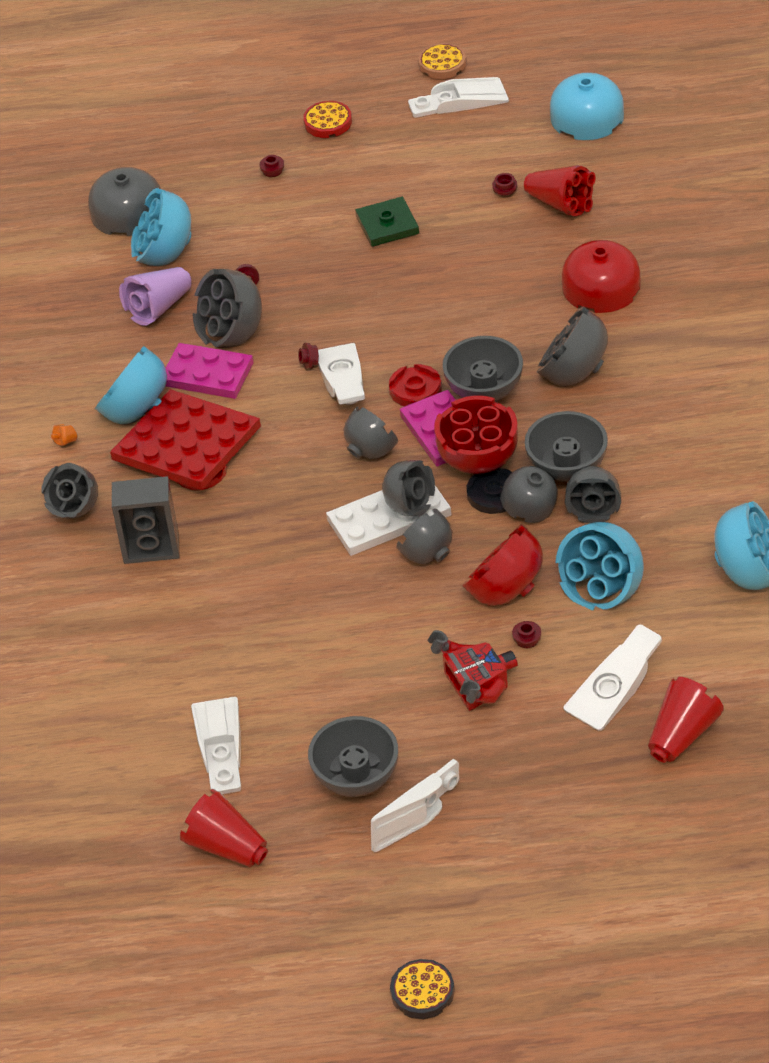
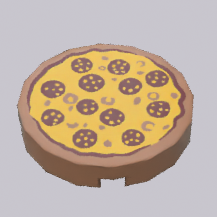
[418,43,467,80]

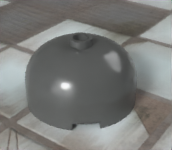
[88,167,161,236]
[193,269,262,348]
[537,306,608,387]

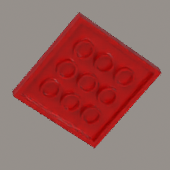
[110,389,261,490]

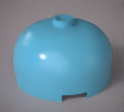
[550,73,624,140]
[131,188,191,266]
[94,346,167,424]
[714,501,769,590]
[556,522,644,610]

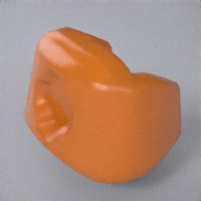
[51,424,78,446]

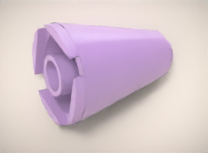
[119,267,191,326]

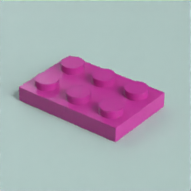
[165,343,254,399]
[400,390,455,467]

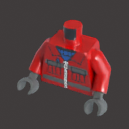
[427,630,518,711]

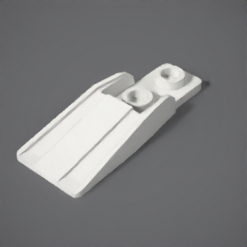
[408,77,509,118]
[318,343,365,404]
[564,625,662,731]
[191,697,241,794]
[371,759,459,852]

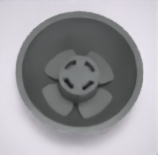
[443,336,523,402]
[525,411,608,482]
[308,716,398,797]

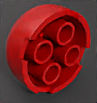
[562,240,641,313]
[434,396,518,474]
[462,524,543,606]

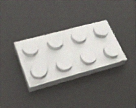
[326,486,451,556]

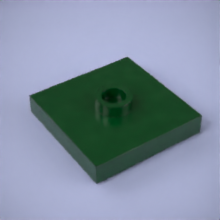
[355,196,419,247]

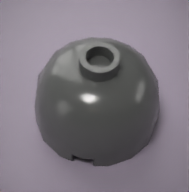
[343,407,398,459]
[382,460,435,516]
[41,463,98,519]
[500,466,558,523]
[565,466,622,523]
[396,508,453,564]

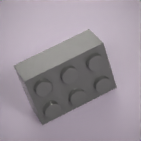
[112,476,180,564]

